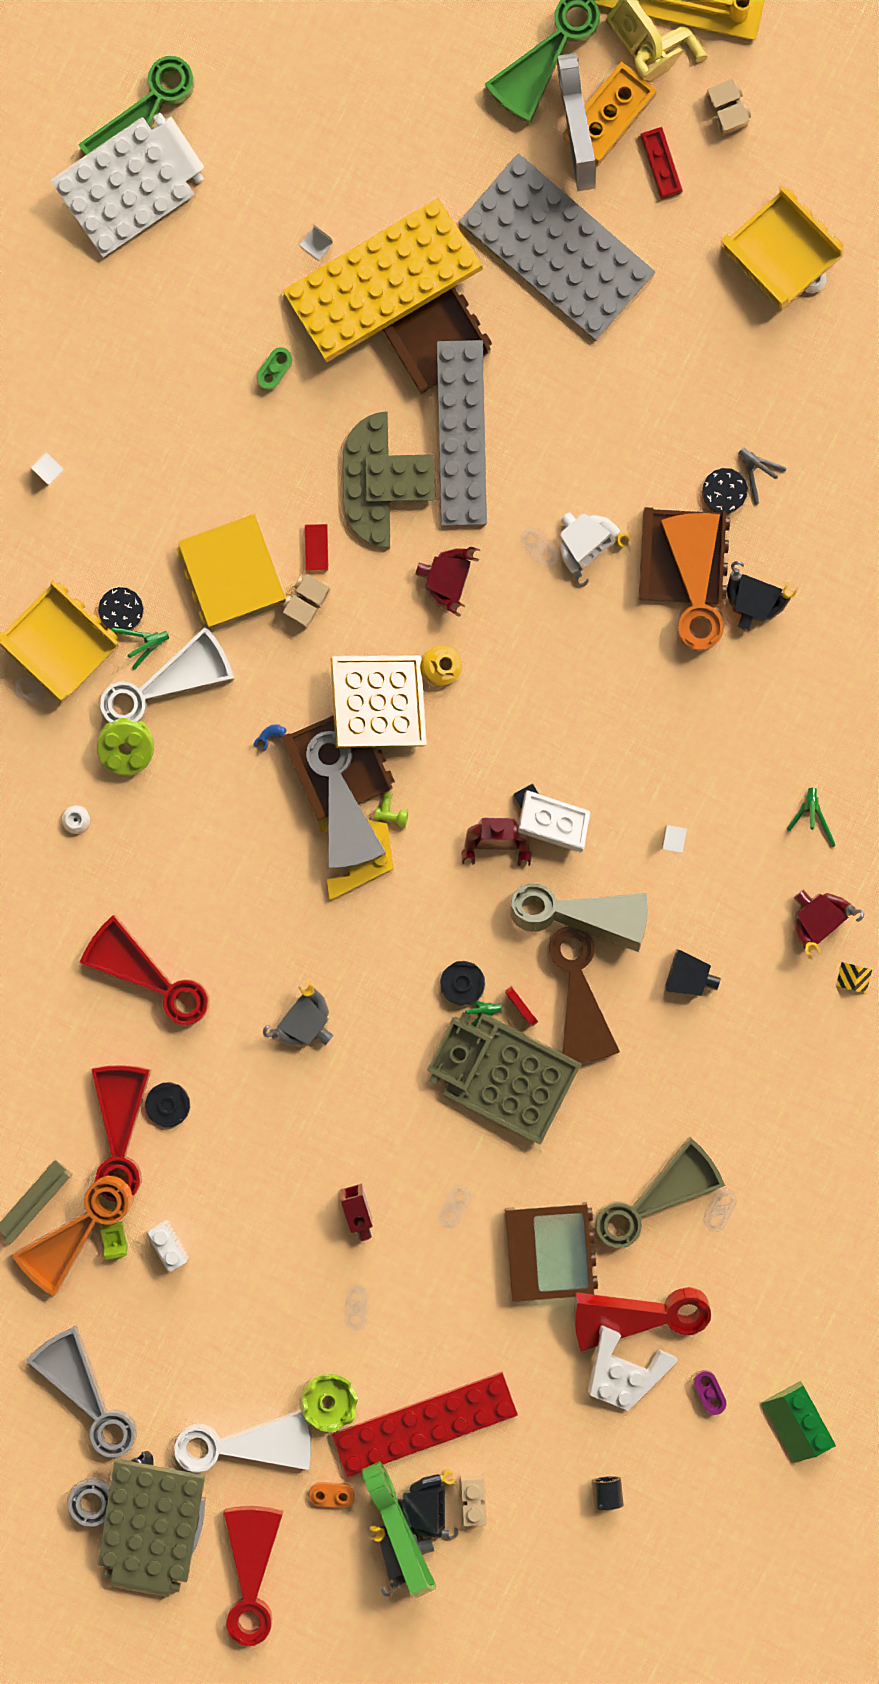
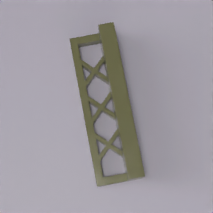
[0,1159,73,1245]

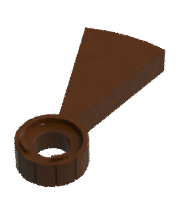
[549,926,620,1062]

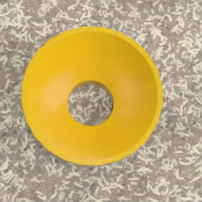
[421,645,462,687]

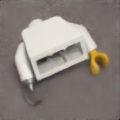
[560,513,630,586]

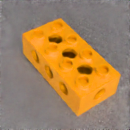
[563,61,657,167]

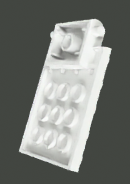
[50,113,204,257]

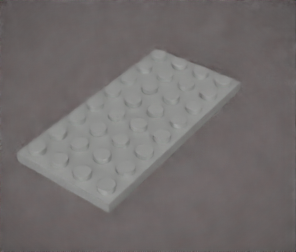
[459,153,655,341]

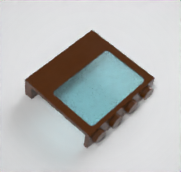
[505,1202,598,1302]

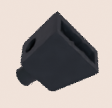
[664,949,721,996]

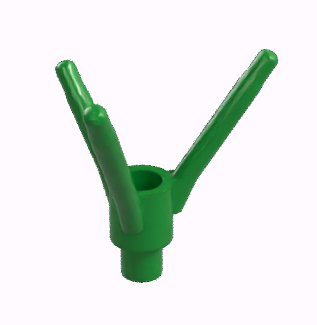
[111,628,169,670]
[787,787,836,847]
[441,991,502,1026]

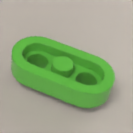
[257,347,293,390]

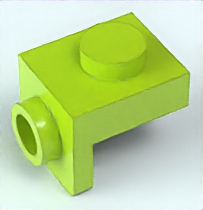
[100,1221,128,1260]

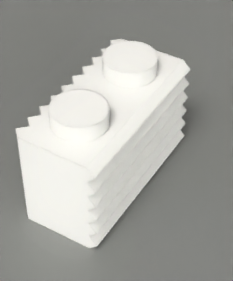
[146,1220,189,1273]

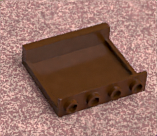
[382,285,492,394]
[638,507,730,604]
[282,715,395,821]

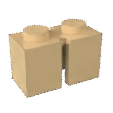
[706,79,751,136]
[282,573,331,628]
[461,1474,487,1526]

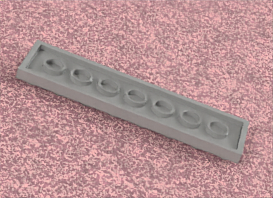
[437,340,487,525]

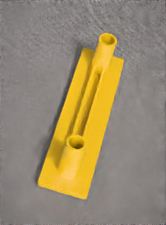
[594,0,765,41]

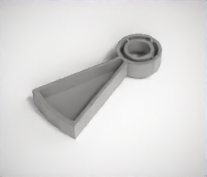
[557,53,596,192]
[306,731,386,868]
[26,1325,137,1458]
[68,1477,206,1555]

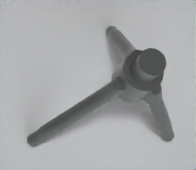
[738,447,786,505]

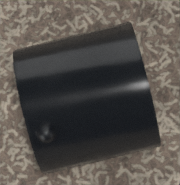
[592,1476,624,1510]

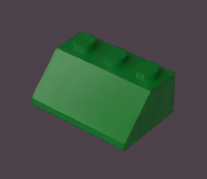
[761,1381,836,1463]

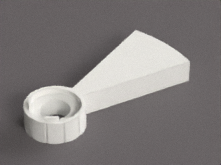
[100,626,235,722]
[174,1409,311,1473]

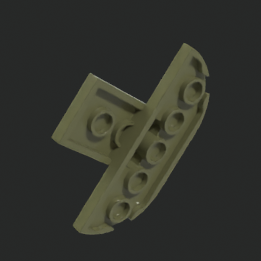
[343,411,435,548]

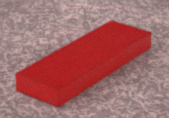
[640,127,683,200]

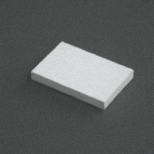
[518,791,590,853]

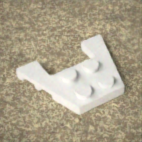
[588,1325,678,1411]

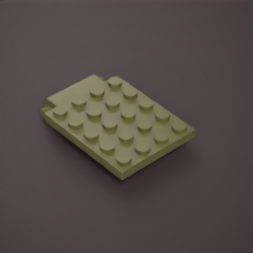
[427,1012,582,1145]
[98,1459,205,1597]

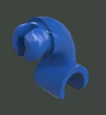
[254,724,287,751]

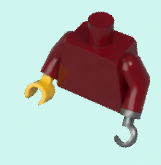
[793,889,865,959]

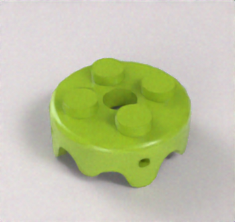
[97,717,155,776]
[300,1373,358,1432]

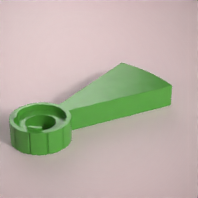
[485,0,600,124]
[78,56,195,155]
[362,1461,437,1598]

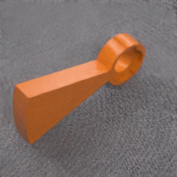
[660,513,724,651]
[12,1176,133,1297]

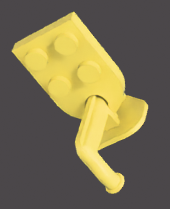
[606,0,708,81]

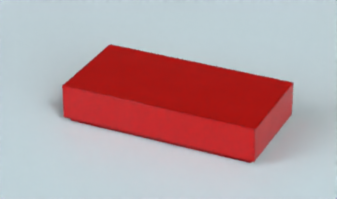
[305,524,329,571]

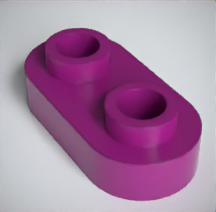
[694,1370,727,1415]

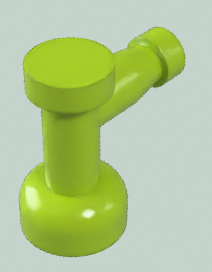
[374,793,408,828]

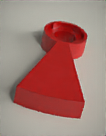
[79,915,210,1025]
[91,1065,152,1202]
[573,1287,711,1351]
[224,1506,284,1646]

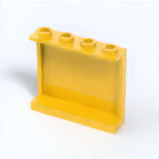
[720,185,844,310]
[176,513,286,629]
[0,580,119,704]

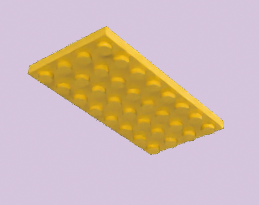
[283,198,483,362]

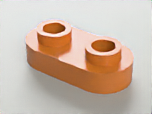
[309,1482,355,1508]

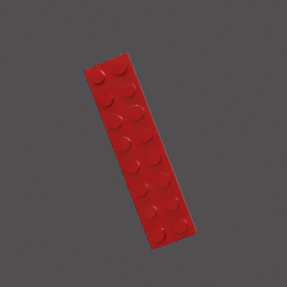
[332,1371,518,1477]

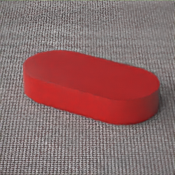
[505,986,538,1027]

